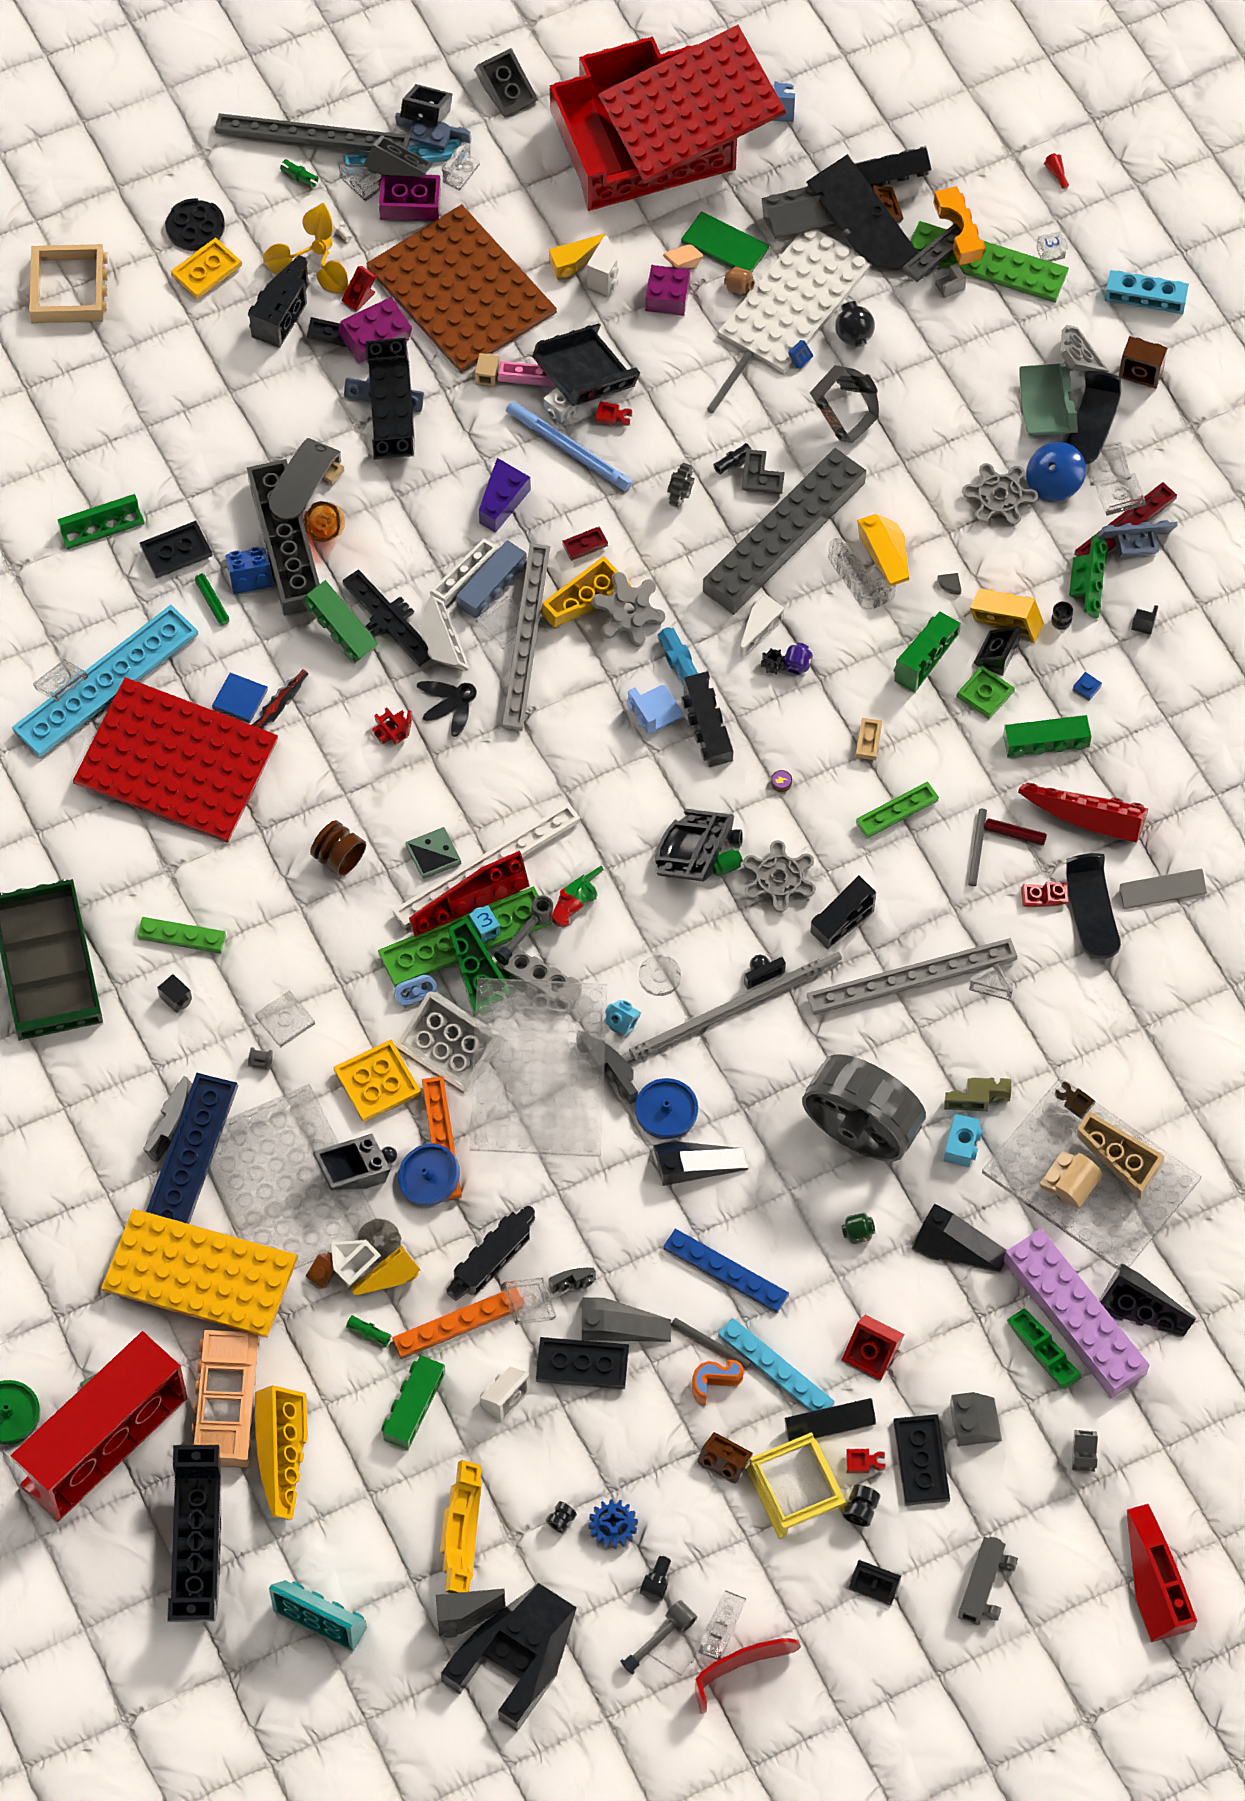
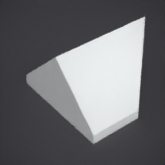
[331,1239,381,1286]

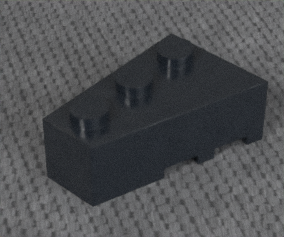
[810,875,876,949]

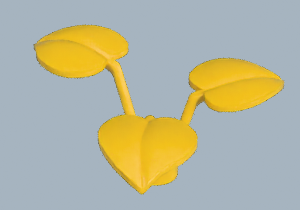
[263,203,349,293]

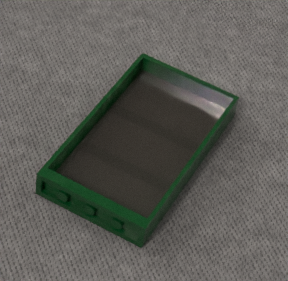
[0,879,104,1041]

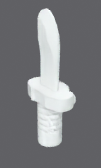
[331,216,352,242]

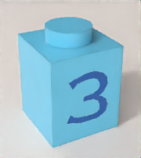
[469,905,500,943]

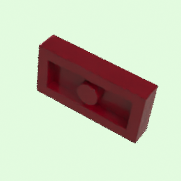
[562,526,608,561]

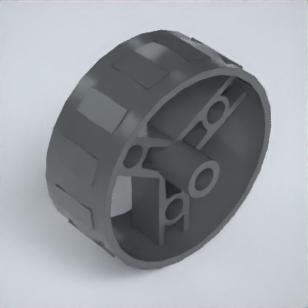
[802,1054,926,1162]

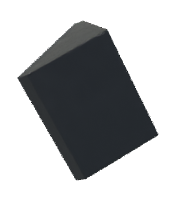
[974,626,1021,676]

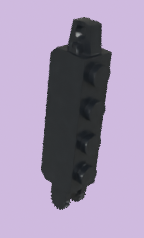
[446,1205,535,1301]

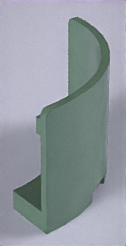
[1019,363,1078,436]

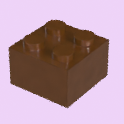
[1119,336,1168,389]

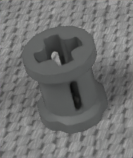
[248,1047,273,1069]

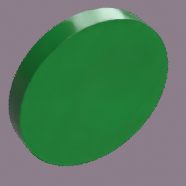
[0,1380,40,1444]

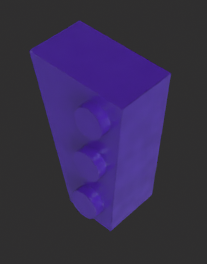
[479,458,531,533]

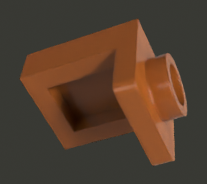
[306,1252,335,1288]

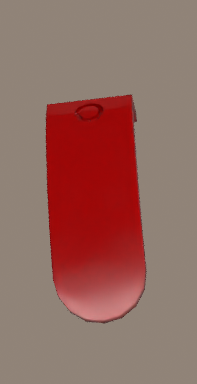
[695,1638,801,1713]

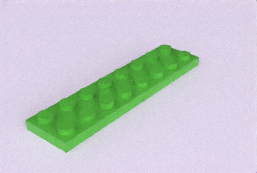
[910,221,1069,303]
[378,886,552,987]

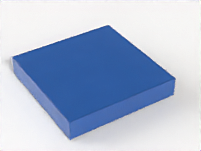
[212,672,268,723]

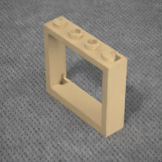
[29,244,108,323]

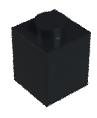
[157,974,192,1013]

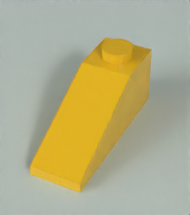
[549,233,606,279]
[350,1245,421,1296]

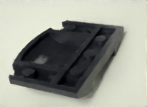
[655,809,734,882]

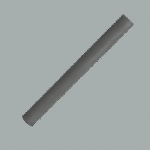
[707,350,753,413]
[968,808,987,886]
[671,1317,752,1370]

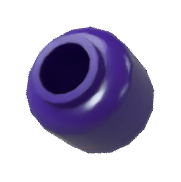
[783,642,813,675]

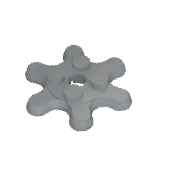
[962,463,1038,525]
[591,572,665,646]
[743,840,816,912]

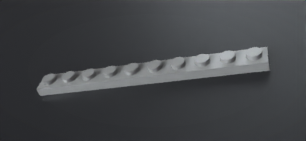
[502,543,550,731]
[807,938,1018,1015]

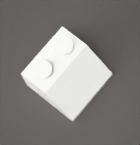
[587,235,619,296]
[480,1366,530,1422]

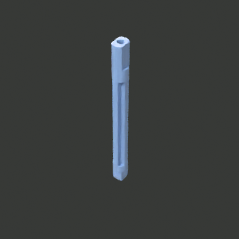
[506,402,633,491]

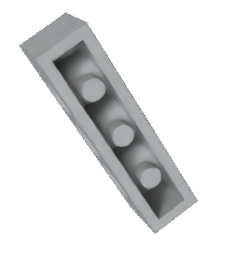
[495,947,581,1013]

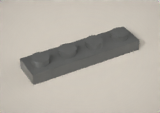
[903,223,961,282]

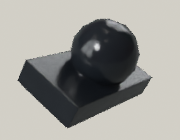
[744,954,786,990]

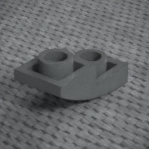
[548,1267,596,1294]

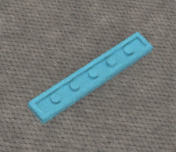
[344,138,463,176]

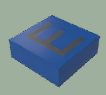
[788,340,813,369]

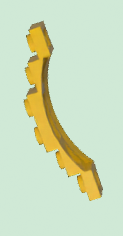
[440,1460,482,1593]

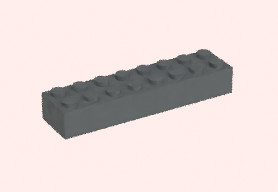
[247,459,320,616]

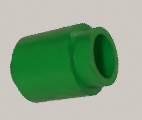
[712,848,743,876]

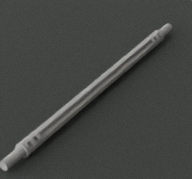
[621,952,842,1062]

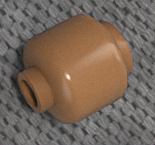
[724,267,755,295]

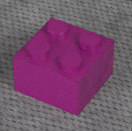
[645,265,691,316]

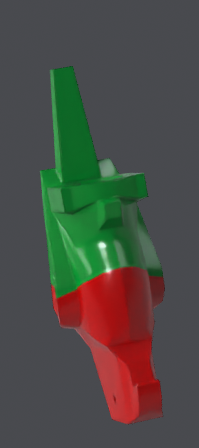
[551,866,603,927]

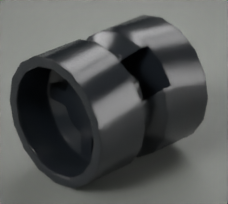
[843,1484,881,1527]

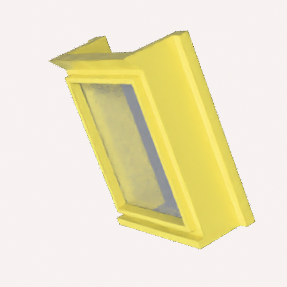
[745,1432,847,1539]

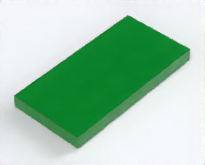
[681,211,769,272]

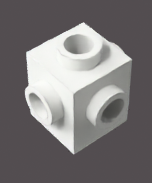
[544,387,575,423]

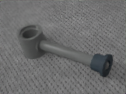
[494,896,553,965]
[620,1600,698,1674]

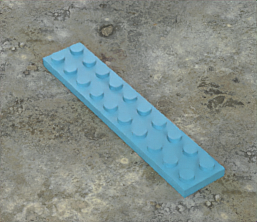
[12,605,199,758]

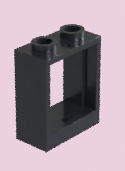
[400,84,453,127]

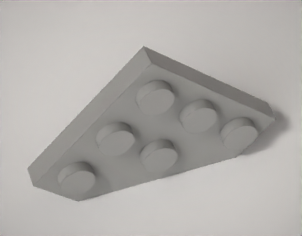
[1061,325,1109,373]

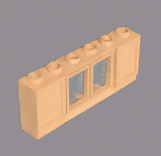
[190,1330,260,1468]

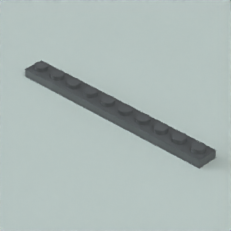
[215,113,410,151]

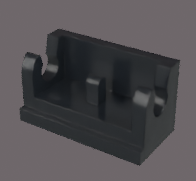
[849,1560,901,1605]

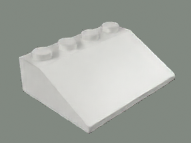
[396,991,506,1092]

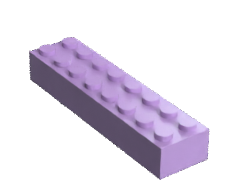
[1004,1228,1150,1398]

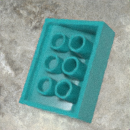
[269,1580,367,1651]

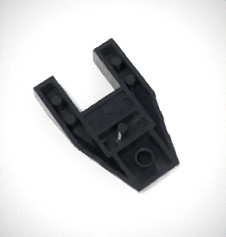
[441,1583,577,1731]

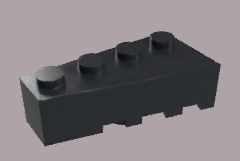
[855,146,932,186]
[681,671,734,768]

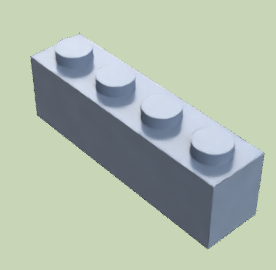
[456,540,527,619]

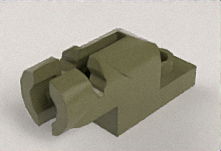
[944,1077,1011,1111]

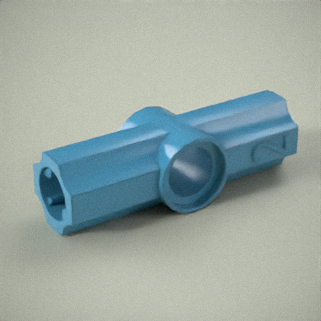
[658,627,699,685]

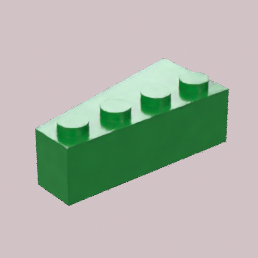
[893,611,961,693]
[448,918,512,1016]

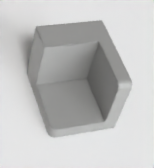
[935,263,966,298]

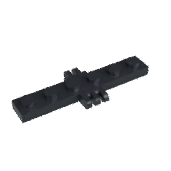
[342,569,431,667]

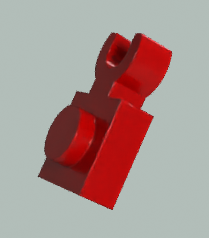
[595,401,633,426]
[846,1449,885,1473]

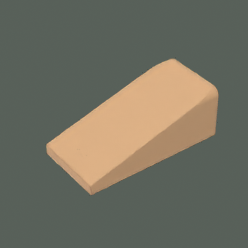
[663,245,703,268]

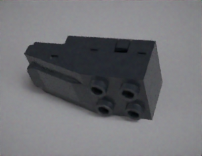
[248,255,310,348]

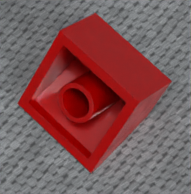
[842,1314,905,1380]

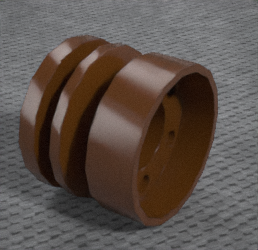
[310,820,367,877]

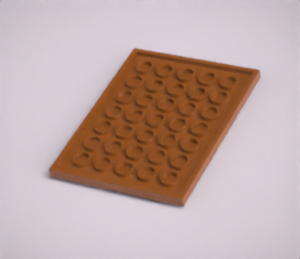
[366,204,557,373]

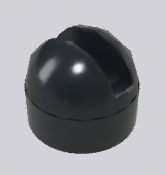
[727,829,743,846]

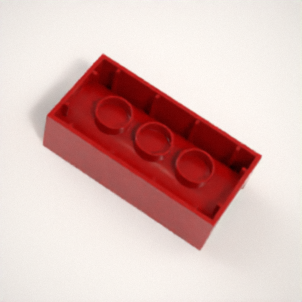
[10,1330,188,1522]

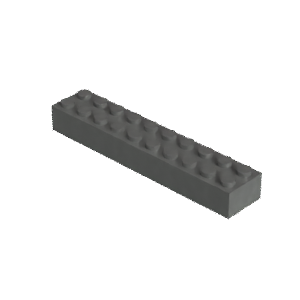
[702,448,866,615]

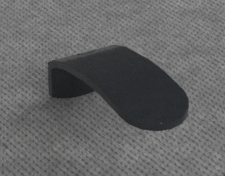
[1066,371,1121,464]
[1065,853,1121,959]

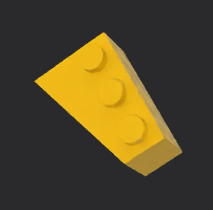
[970,588,1044,643]

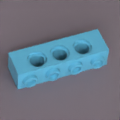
[1105,270,1189,314]

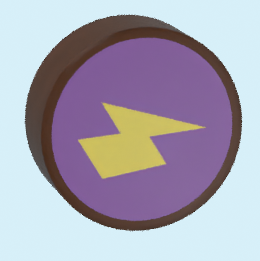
[771,770,792,792]

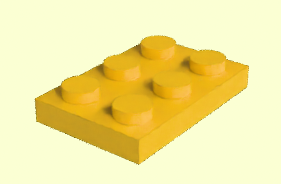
[171,237,242,300]

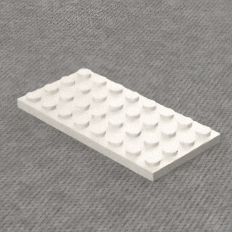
[718,229,873,374]

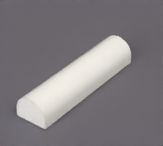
[429,539,499,606]

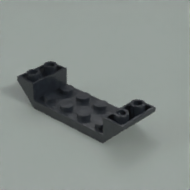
[365,338,415,460]

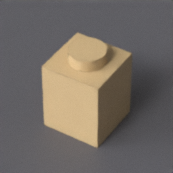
[475,353,500,387]

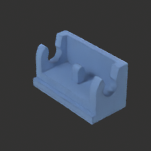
[773,81,795,122]

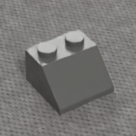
[950,1392,1002,1446]

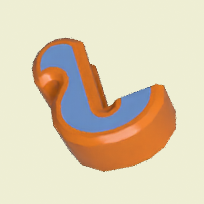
[692,1360,744,1405]

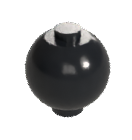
[835,301,875,347]

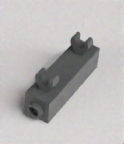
[958,1536,1018,1625]

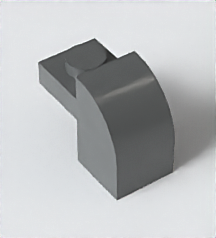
[1072,1430,1098,1472]

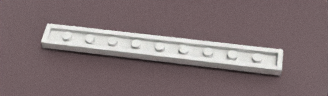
[393,803,580,929]

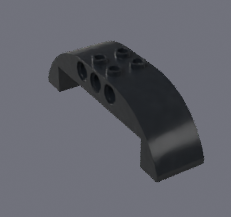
[167,1445,222,1622]

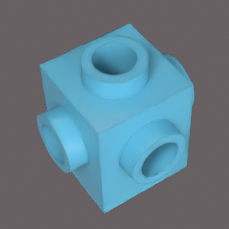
[603,1000,642,1035]

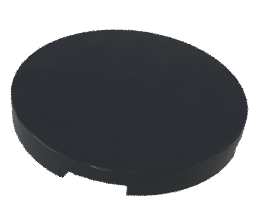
[165,198,225,251]

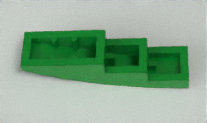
[1007,1308,1081,1390]

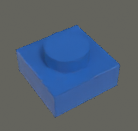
[1073,672,1102,701]

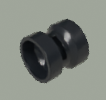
[1051,601,1073,630]
[546,1501,577,1533]

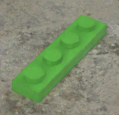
[856,781,939,839]
[137,917,226,954]

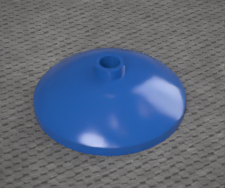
[1026,442,1086,501]

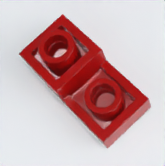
[1021,881,1068,907]

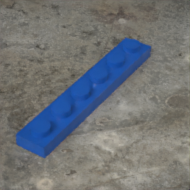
[664,1228,789,1313]

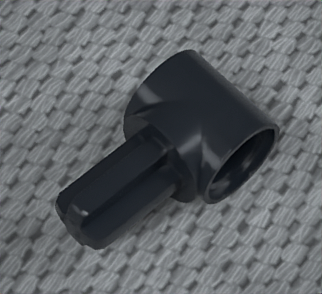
[640,1556,671,1601]

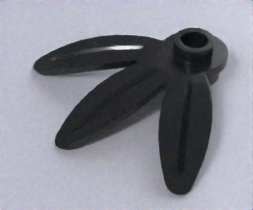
[417,681,477,737]

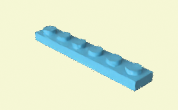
[718,1318,834,1412]

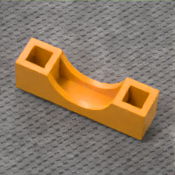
[933,186,985,265]

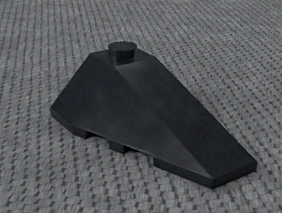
[912,1203,1007,1272]

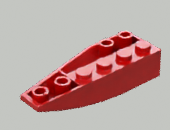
[1018,783,1149,843]
[409,851,530,937]
[1126,1504,1197,1643]

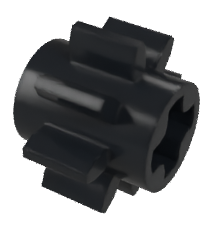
[761,648,785,675]

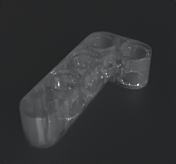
[828,538,896,610]

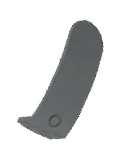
[269,438,341,521]

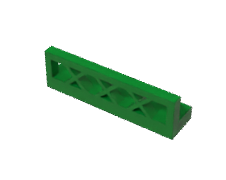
[57,494,145,549]

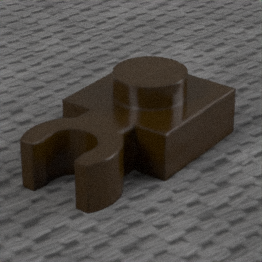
[1054,1082,1095,1119]

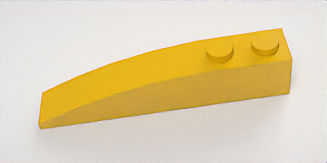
[255,1385,307,1520]

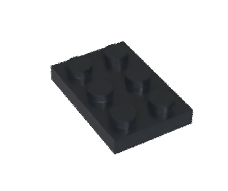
[139,520,213,578]

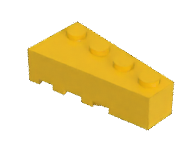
[540,556,631,628]

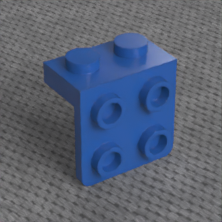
[225,547,274,594]

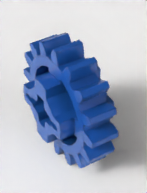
[589,1499,638,1549]

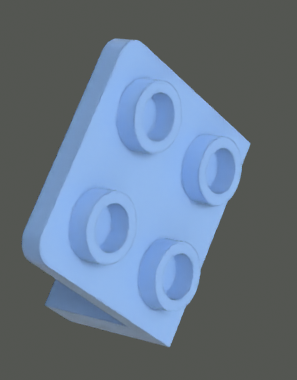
[626,685,683,735]

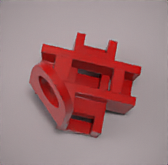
[372,707,413,745]

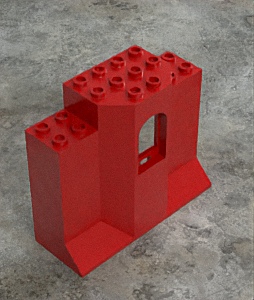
[550,37,737,211]

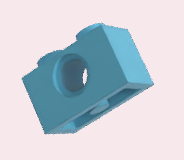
[944,1114,983,1167]

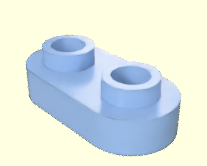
[394,975,437,1005]

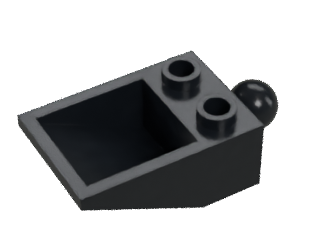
[313,1134,397,1190]

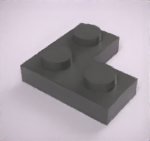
[742,449,785,494]

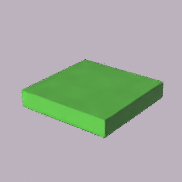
[956,666,1015,719]

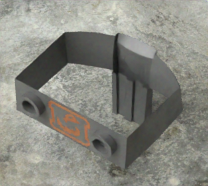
[810,365,879,443]

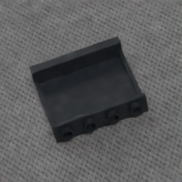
[532,323,640,406]

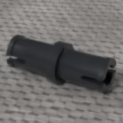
[713,443,752,475]

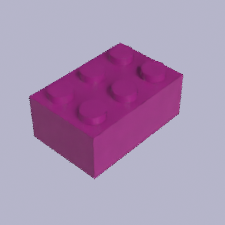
[379,175,441,221]
[338,296,412,364]

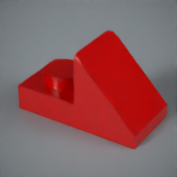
[341,266,377,311]

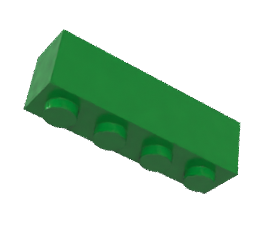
[303,580,378,663]
[1003,715,1092,757]
[381,1355,445,1450]

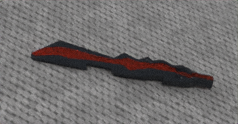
[252,669,309,729]

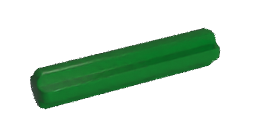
[195,573,229,626]

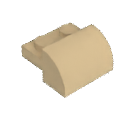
[1039,1151,1103,1208]

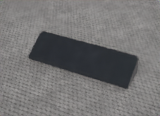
[785,1398,876,1442]

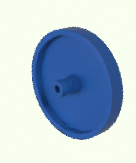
[635,1078,698,1139]
[398,1143,460,1206]

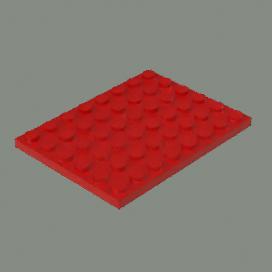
[598,25,787,184]
[73,677,278,843]

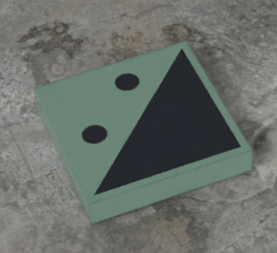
[405,827,461,880]

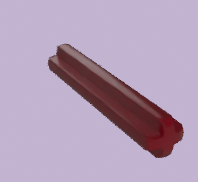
[985,818,1047,845]

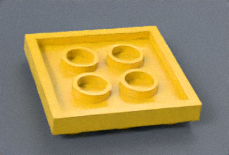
[333,1039,421,1123]

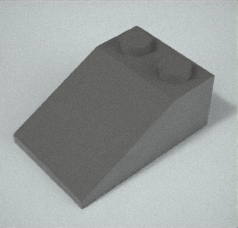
[474,48,538,117]
[363,135,433,177]
[435,1588,506,1638]

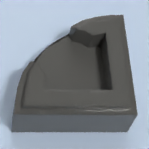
[937,573,961,594]

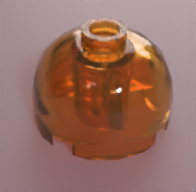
[303,501,346,542]

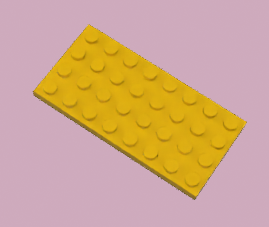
[101,1209,298,1338]

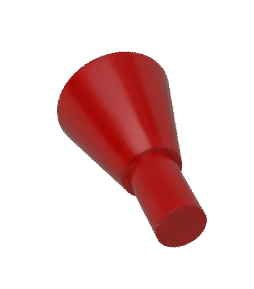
[1044,153,1069,189]

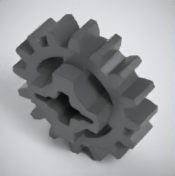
[667,463,695,508]

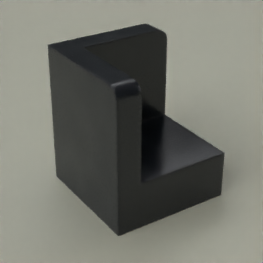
[1131,605,1158,635]

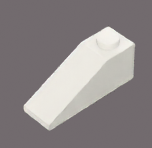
[740,594,785,658]

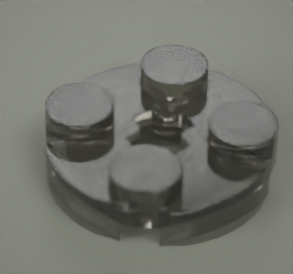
[357,1218,401,1263]

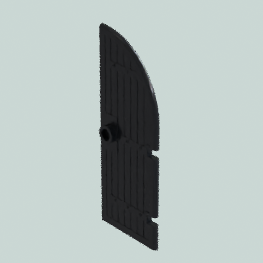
[806,154,918,270]

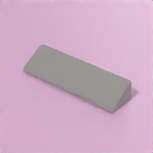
[1119,869,1207,909]

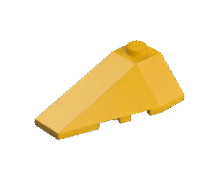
[857,514,909,587]

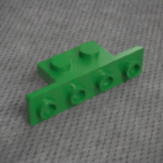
[1069,535,1107,618]

